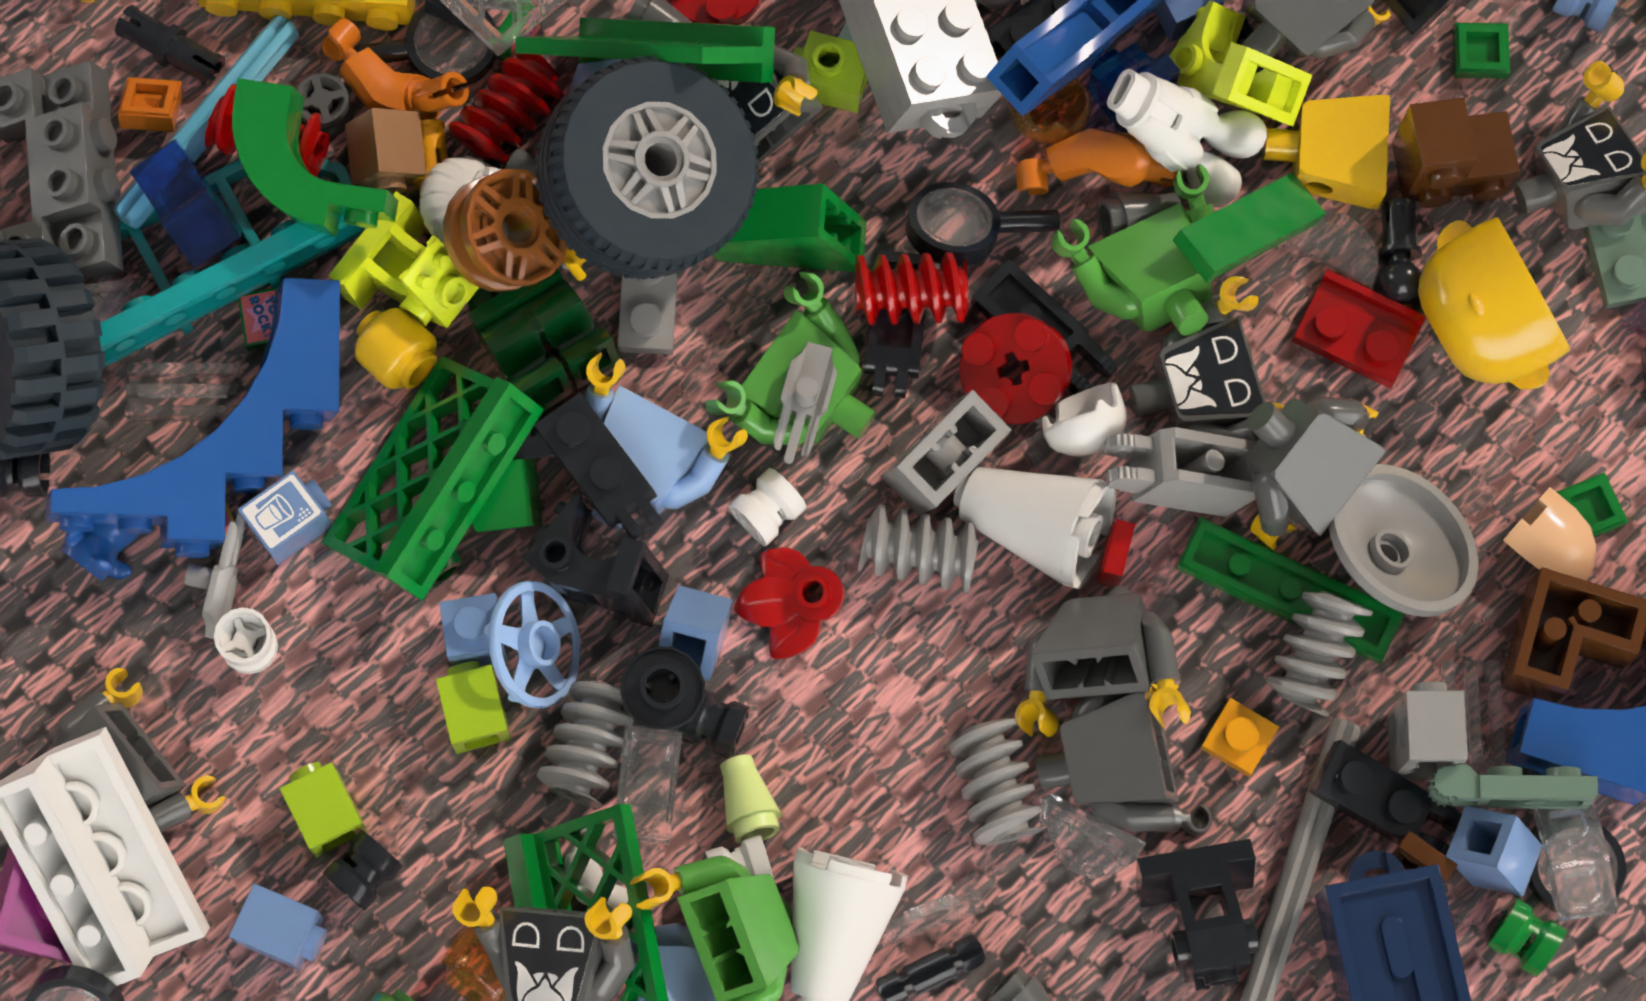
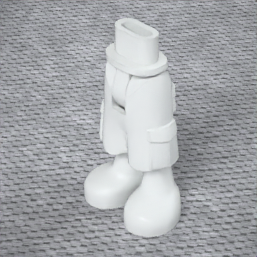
[1107,69,1267,207]

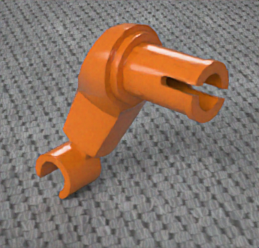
[322,18,469,121]
[1016,128,1183,195]

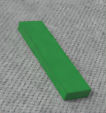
[1176,517,1404,665]

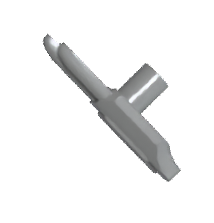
[774,342,837,464]
[184,512,245,639]

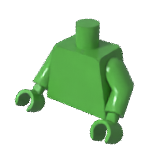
[1051,164,1216,336]
[706,272,877,446]

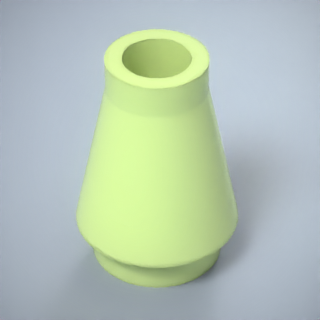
[720,755,782,844]

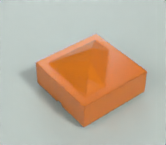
[117,77,183,132]

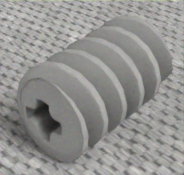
[857,504,979,594]
[1265,590,1373,717]
[536,681,634,808]
[949,718,1044,846]

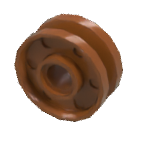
[443,169,567,292]

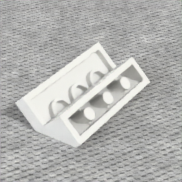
[0,727,210,996]

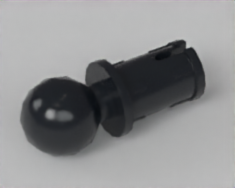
[1378,198,1422,302]

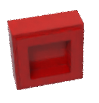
[1096,519,1136,587]

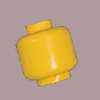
[355,308,437,389]

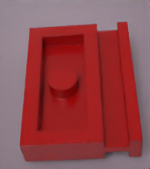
[1291,269,1426,389]

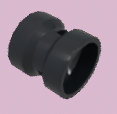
[0,453,51,498]
[677,689,750,759]
[323,829,404,911]

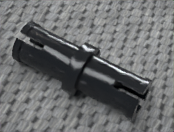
[115,5,225,87]

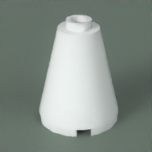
[953,467,1116,589]
[791,848,908,1001]

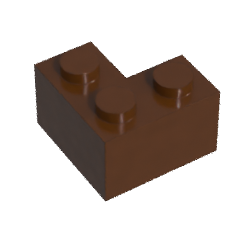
[1392,97,1520,208]
[1499,567,1646,703]

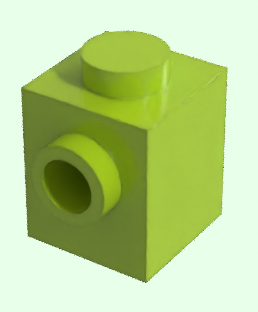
[793,30,868,113]

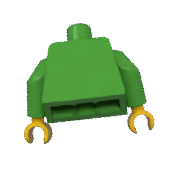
[630,856,799,1001]

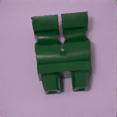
[468,269,619,411]

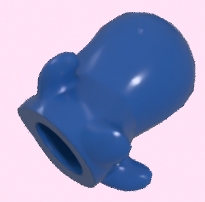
[59,524,140,581]

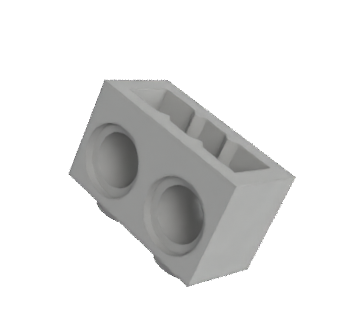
[1387,682,1468,780]

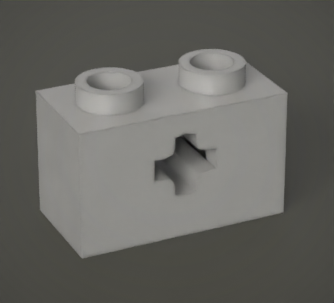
[880,390,1011,516]

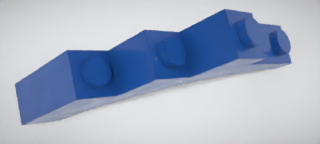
[986,0,1163,116]
[45,278,340,558]
[1505,698,1646,806]

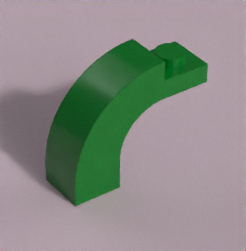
[232,78,399,236]

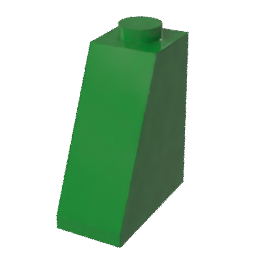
[711,183,867,272]

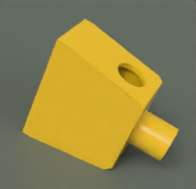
[1262,95,1390,210]

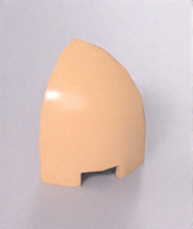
[1503,487,1596,581]

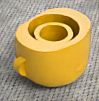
[1418,217,1571,390]

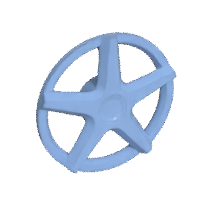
[484,581,580,709]

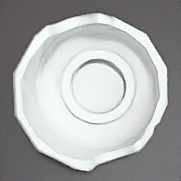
[1042,382,1126,457]

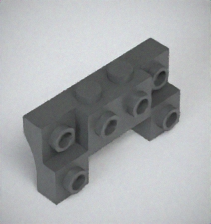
[0,60,124,278]

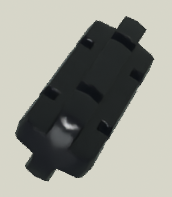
[875,935,986,1001]

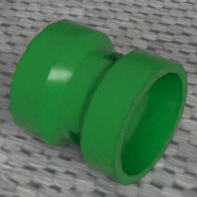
[1486,897,1567,978]

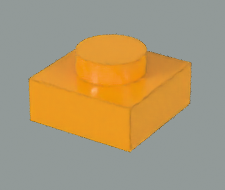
[1200,698,1279,777]

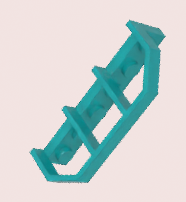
[99,159,366,367]

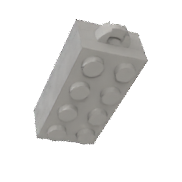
[839,0,1002,139]

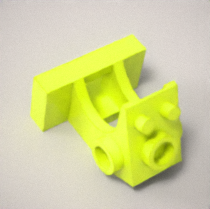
[1163,0,1312,127]
[328,192,479,328]

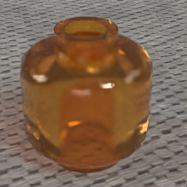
[441,926,507,1001]

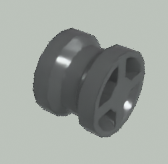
[296,73,353,137]

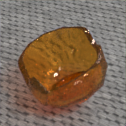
[1009,78,1091,145]

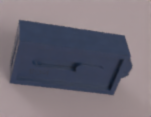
[1314,851,1471,1001]

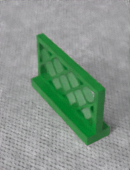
[515,17,775,83]
[321,356,544,601]
[503,804,669,1001]

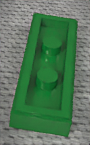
[1172,172,1326,283]

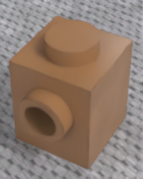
[345,108,427,195]

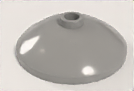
[1328,464,1479,617]

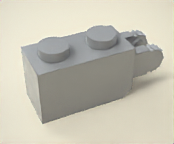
[1104,427,1257,517]

